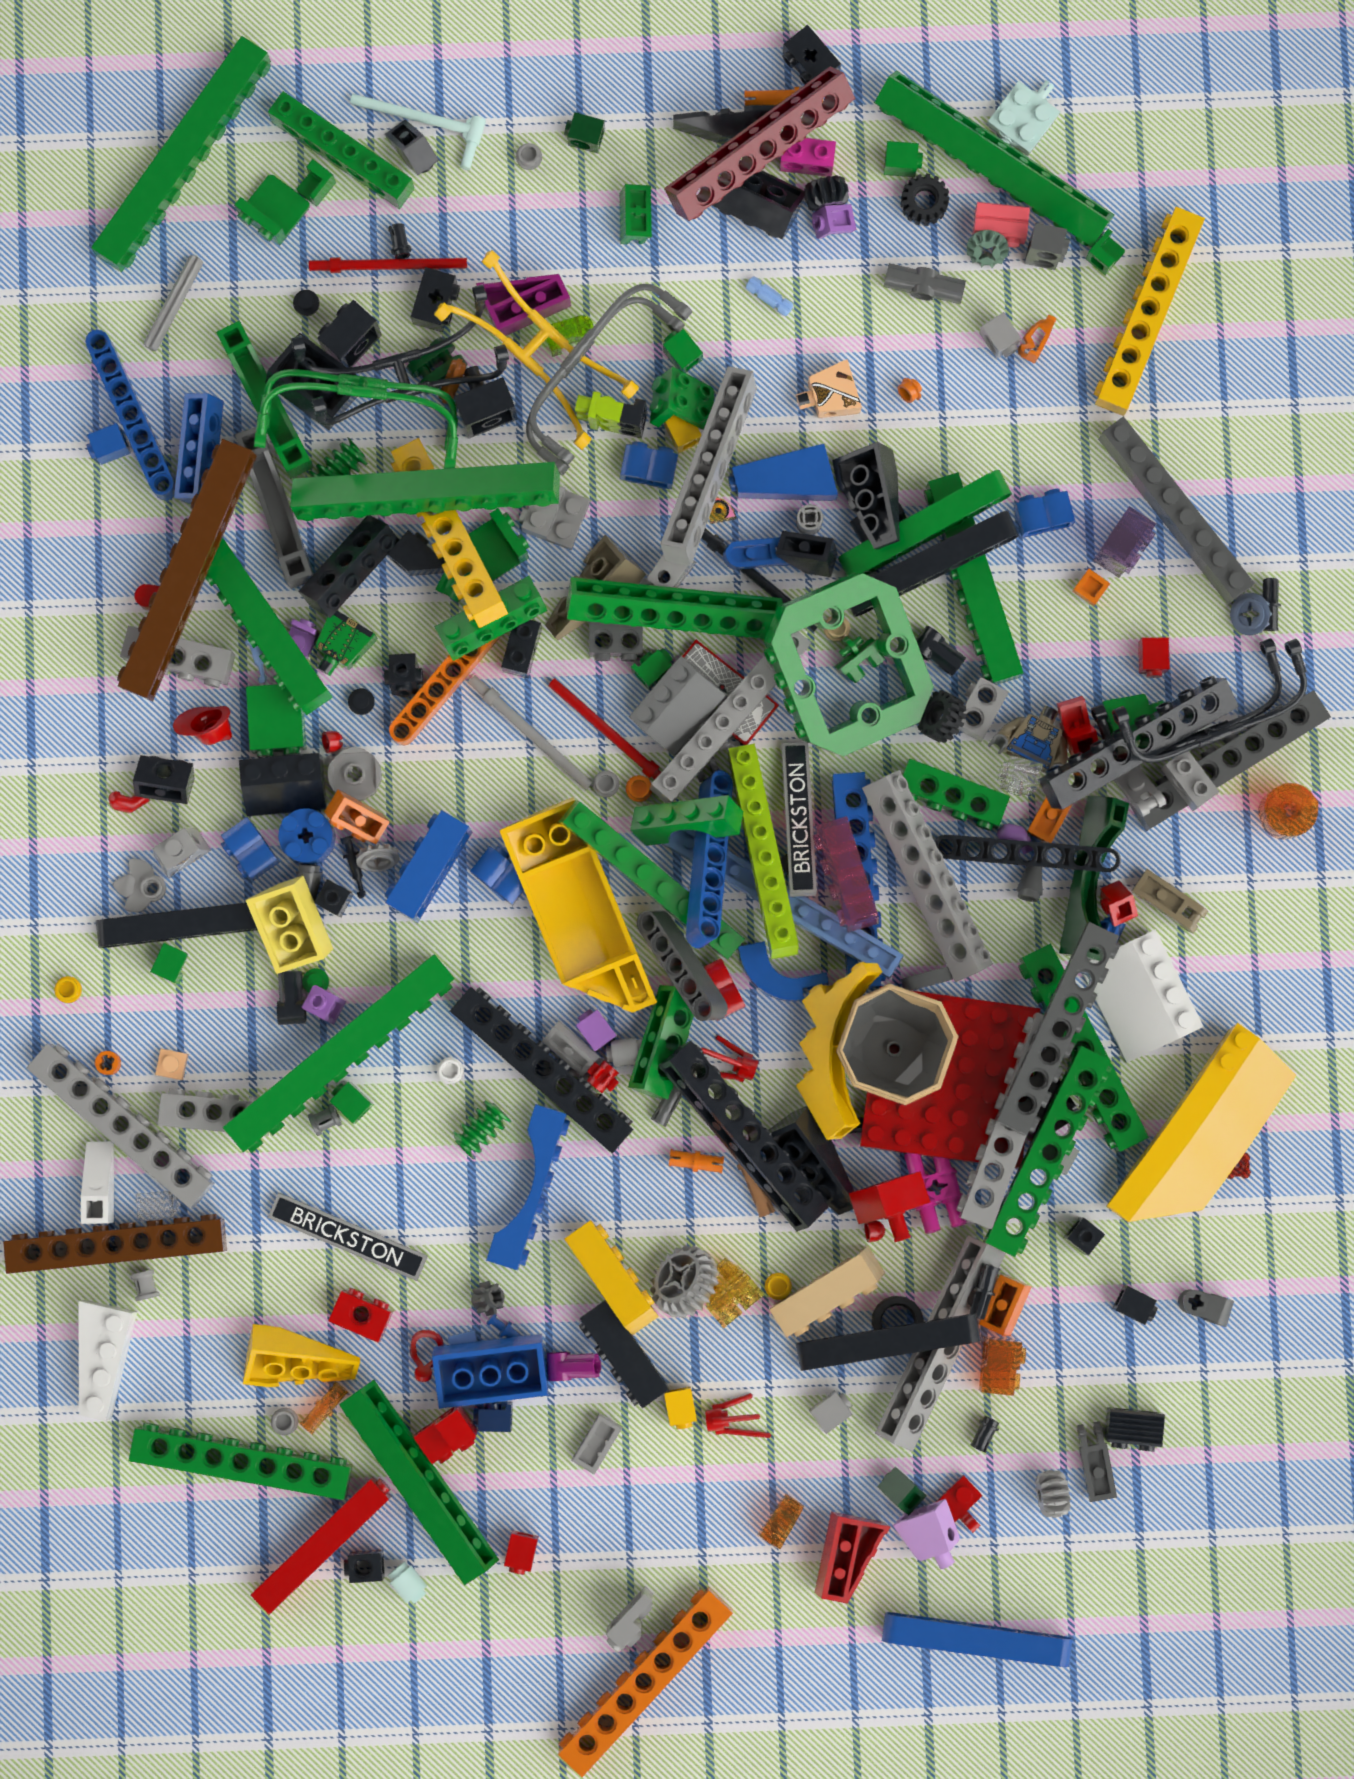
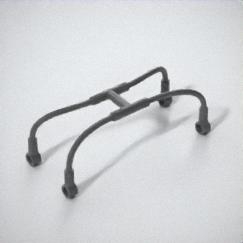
[526,284,693,476]

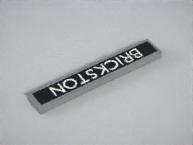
[781,742,817,897]
[268,1193,428,1281]

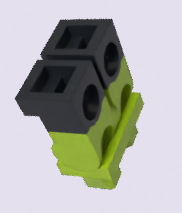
[575,391,648,439]

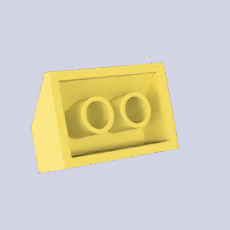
[246,876,333,974]

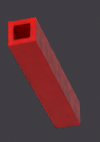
[250,1477,392,1615]

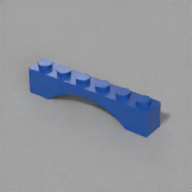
[486,1104,570,1270]

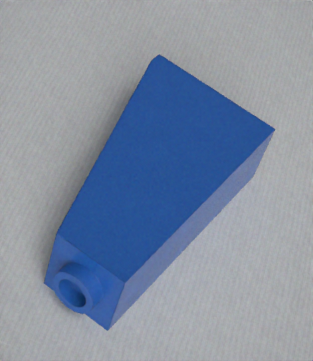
[728,444,838,501]

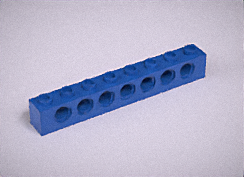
[832,772,886,988]

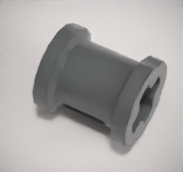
[308,1103,343,1136]

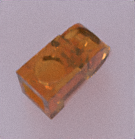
[757,1493,804,1549]

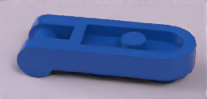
[723,537,790,570]

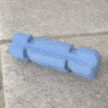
[746,276,793,316]

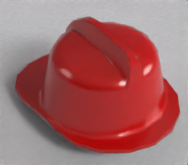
[173,706,232,745]

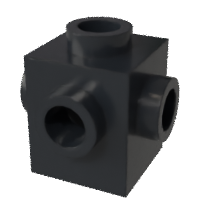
[384,653,423,697]

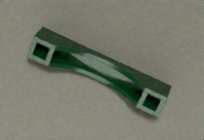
[1059,796,1129,961]

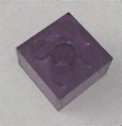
[1093,506,1156,578]

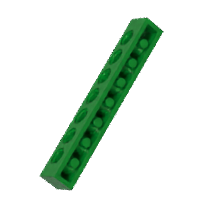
[566,577,783,639]
[1018,943,1149,1152]
[983,1046,1112,1257]
[128,1423,353,1500]

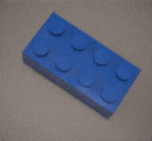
[385,810,473,924]
[432,1334,549,1409]

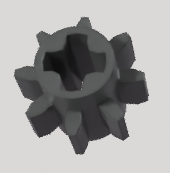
[471,1281,505,1316]

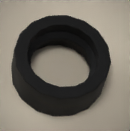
[871,1296,924,1330]

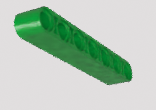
[838,470,1012,576]

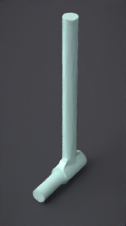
[350,94,486,170]

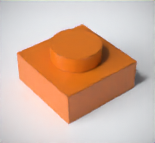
[1072,569,1111,607]

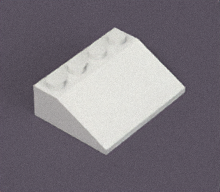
[1083,929,1204,1063]

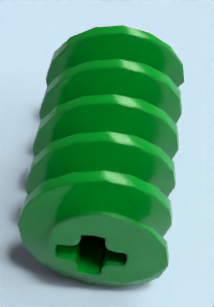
[308,437,368,477]
[452,1100,512,1160]

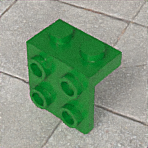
[234,175,310,246]
[649,366,715,430]
[468,508,530,582]

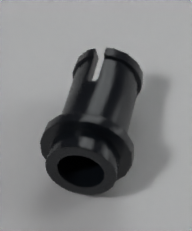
[388,223,412,259]
[970,1416,999,1453]

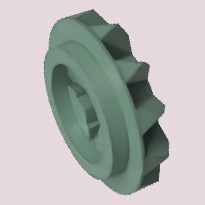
[967,230,1009,268]

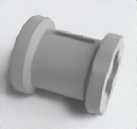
[131,1269,160,1302]

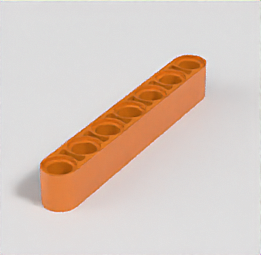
[389,635,502,746]

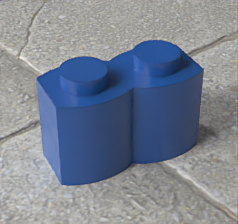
[620,441,678,489]
[1014,488,1075,538]
[221,817,280,881]
[470,846,524,906]

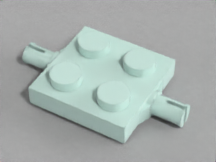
[986,80,1060,155]

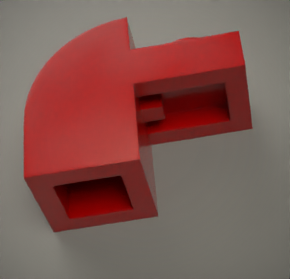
[1056,696,1098,756]

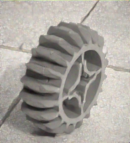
[650,1245,720,1319]

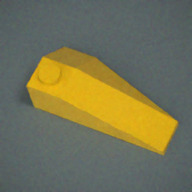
[243,1324,360,1387]

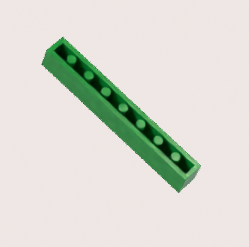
[924,472,1024,685]
[205,537,333,716]
[559,800,745,960]
[339,1380,499,1586]

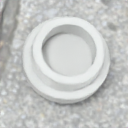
[437,1057,464,1084]

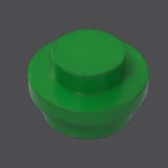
[302,968,330,993]

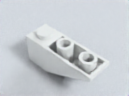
[81,1141,114,1224]

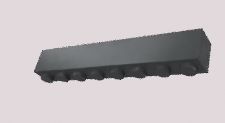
[1098,416,1255,605]

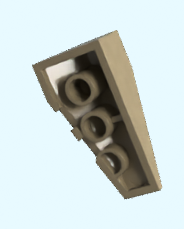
[545,534,646,640]

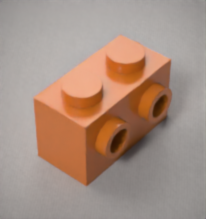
[324,789,390,844]
[979,1274,1032,1336]

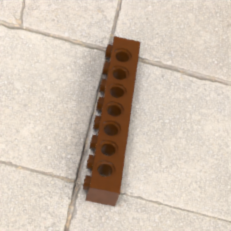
[3,1214,227,1274]

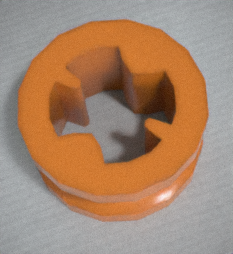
[95,1051,121,1075]

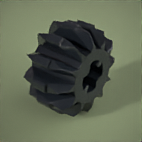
[804,175,849,212]

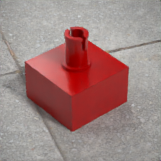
[849,1171,930,1242]

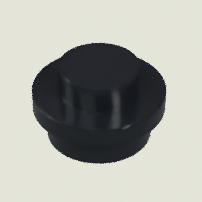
[293,290,320,316]
[348,688,375,715]

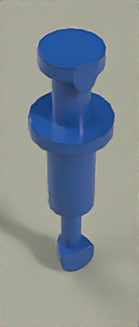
[486,1314,522,1338]

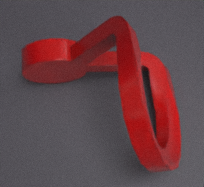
[410,1330,444,1382]

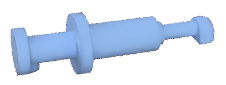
[243,625,267,684]

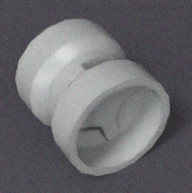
[796,504,823,535]

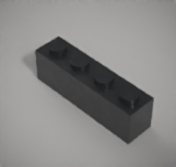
[579,1300,669,1409]

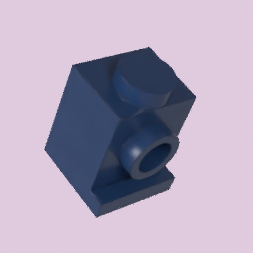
[473,1402,513,1432]

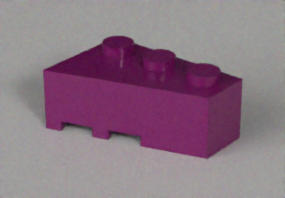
[476,274,571,336]

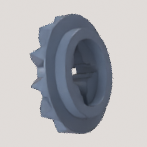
[1230,593,1272,636]

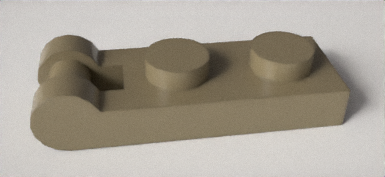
[1131,869,1208,934]

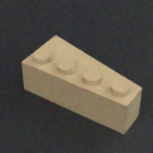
[769,1246,885,1338]

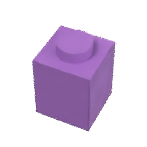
[576,1009,617,1052]

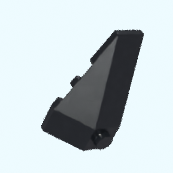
[832,441,900,550]
[769,1106,854,1215]

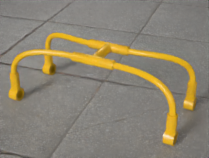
[434,250,639,450]

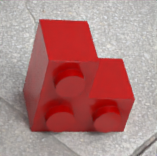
[413,1406,478,1464]

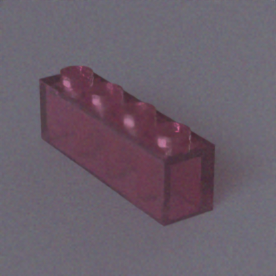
[812,816,879,933]

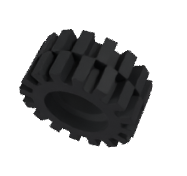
[901,173,949,226]
[917,690,967,743]

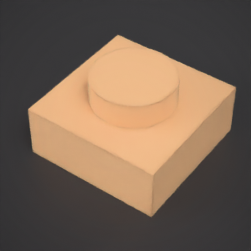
[155,1049,189,1080]

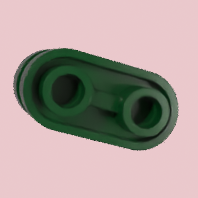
[406,337,468,395]

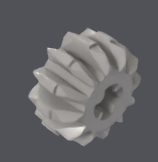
[1035,1470,1071,1518]

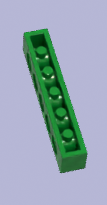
[268,91,415,210]

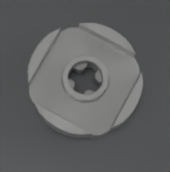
[327,747,382,801]

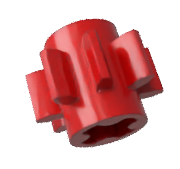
[587,1060,619,1093]

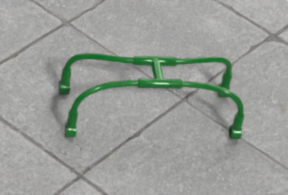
[254,369,459,469]

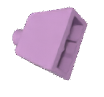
[893,1499,960,1569]

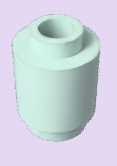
[388,1561,427,1604]

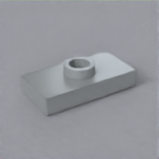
[571,1412,623,1475]

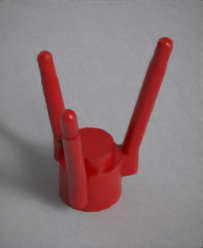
[701,1035,759,1083]
[705,1393,771,1438]

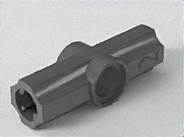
[883,263,966,304]

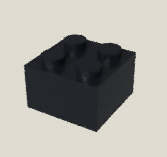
[317,300,382,368]

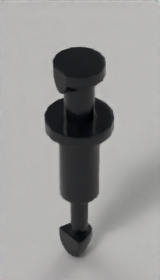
[340,835,366,899]

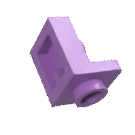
[812,204,857,239]
[289,618,319,659]
[302,985,346,1025]

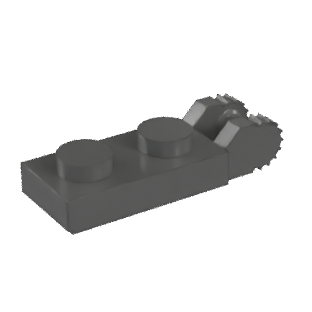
[1077,1421,1117,1502]

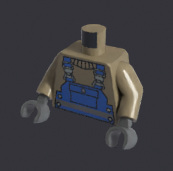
[988,706,1068,773]

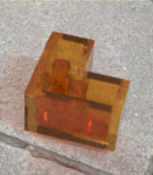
[979,1336,1026,1396]

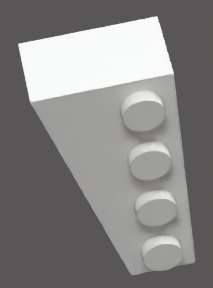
[78,1300,137,1421]

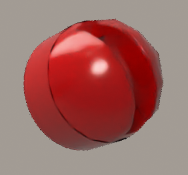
[322,731,343,753]
[864,1220,886,1242]

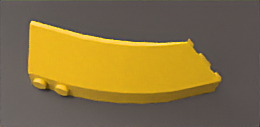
[499,797,657,1013]
[1106,1023,1296,1222]

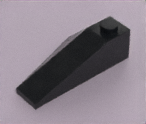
[673,105,777,148]

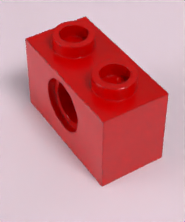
[328,1288,394,1343]

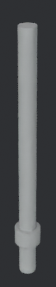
[468,675,593,790]

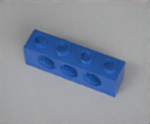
[174,393,224,505]

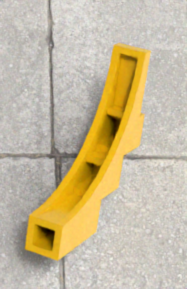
[796,962,882,1140]

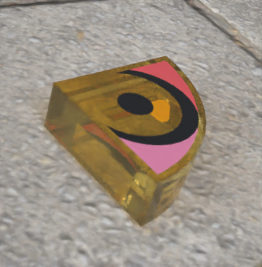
[709,497,736,524]

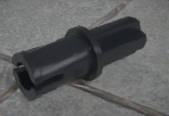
[1263,578,1281,631]
[969,1264,1000,1320]

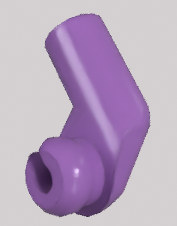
[997,823,1033,854]

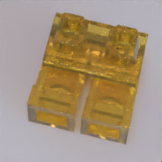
[705,1258,764,1328]

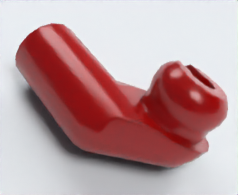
[108,791,150,813]

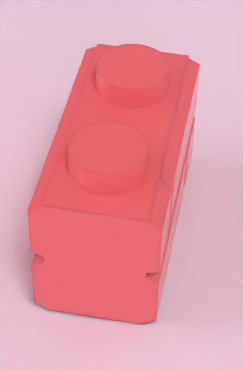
[972,202,1030,248]

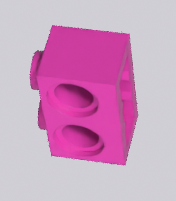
[780,138,836,177]

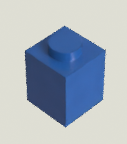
[86,423,131,465]

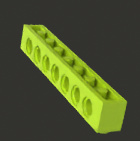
[728,743,799,959]

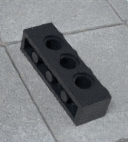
[298,515,399,618]

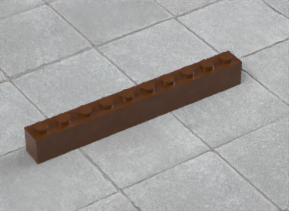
[117,439,257,702]

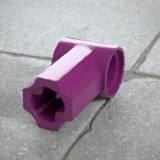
[546,1352,601,1381]

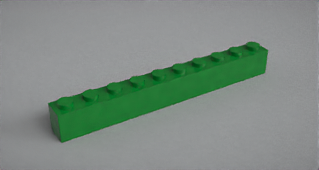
[91,36,271,273]
[874,70,1115,247]
[290,462,560,521]
[222,954,455,1153]

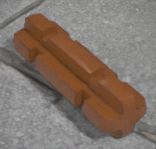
[438,358,467,404]

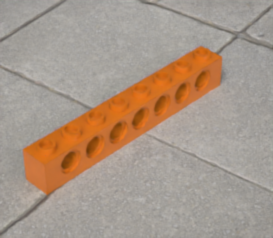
[558,1587,733,1777]

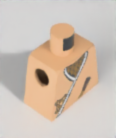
[796,359,862,418]

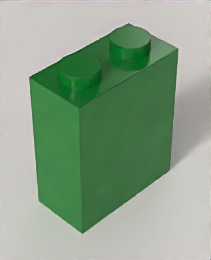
[246,684,306,757]

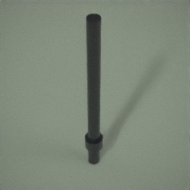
[701,528,818,632]

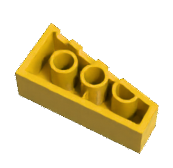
[564,1220,659,1335]

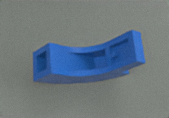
[738,941,829,1001]

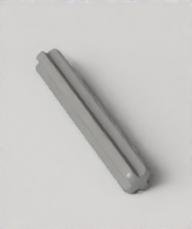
[144,255,203,351]

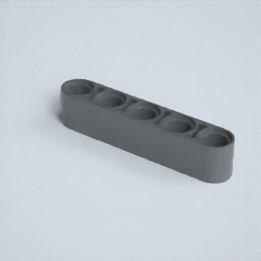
[637,911,728,1021]

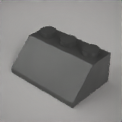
[629,656,728,756]

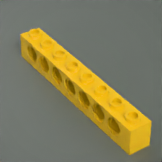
[1093,207,1205,416]
[391,438,508,628]

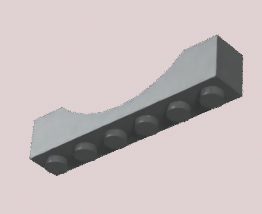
[235,427,314,589]

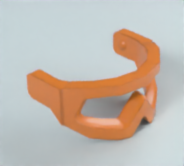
[1018,315,1057,363]

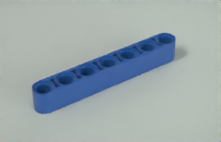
[85,329,176,501]
[686,770,733,949]
[881,1612,1073,1667]

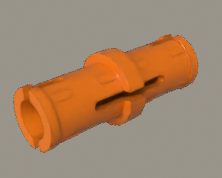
[668,1149,724,1174]

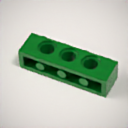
[903,759,1010,831]
[628,985,694,1099]

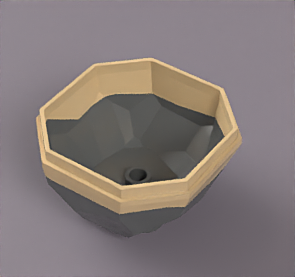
[836,983,958,1105]

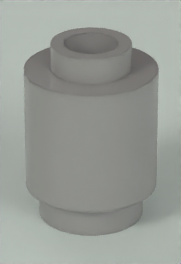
[606,1037,642,1067]

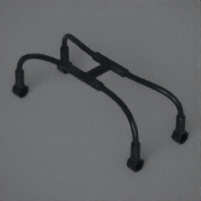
[291,284,509,426]
[1091,638,1307,763]

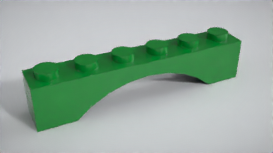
[216,320,314,479]

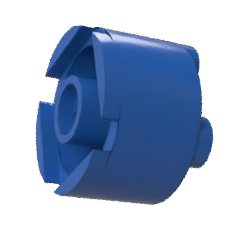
[278,809,336,865]

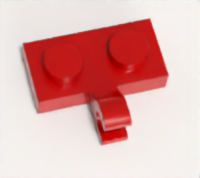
[934,1475,983,1533]

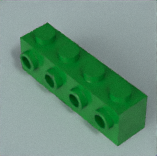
[434,576,548,661]

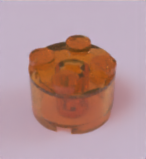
[1258,783,1318,840]

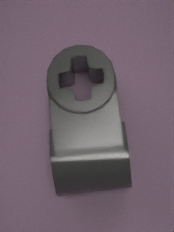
[1178,1289,1234,1327]

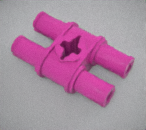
[904,1153,967,1234]

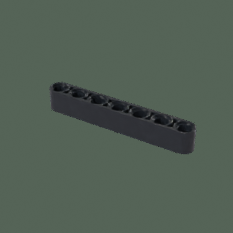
[850,511,1019,617]
[934,835,1121,872]
[96,903,258,948]
[796,1313,981,1371]

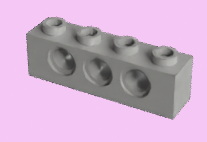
[120,625,236,688]
[157,1088,269,1136]

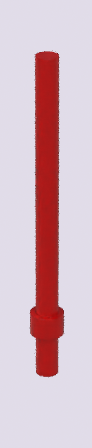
[309,257,467,273]
[548,678,661,780]

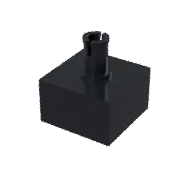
[454,366,518,439]

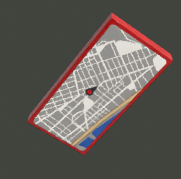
[682,639,779,745]

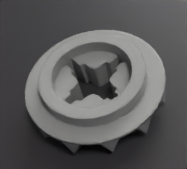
[356,843,399,872]

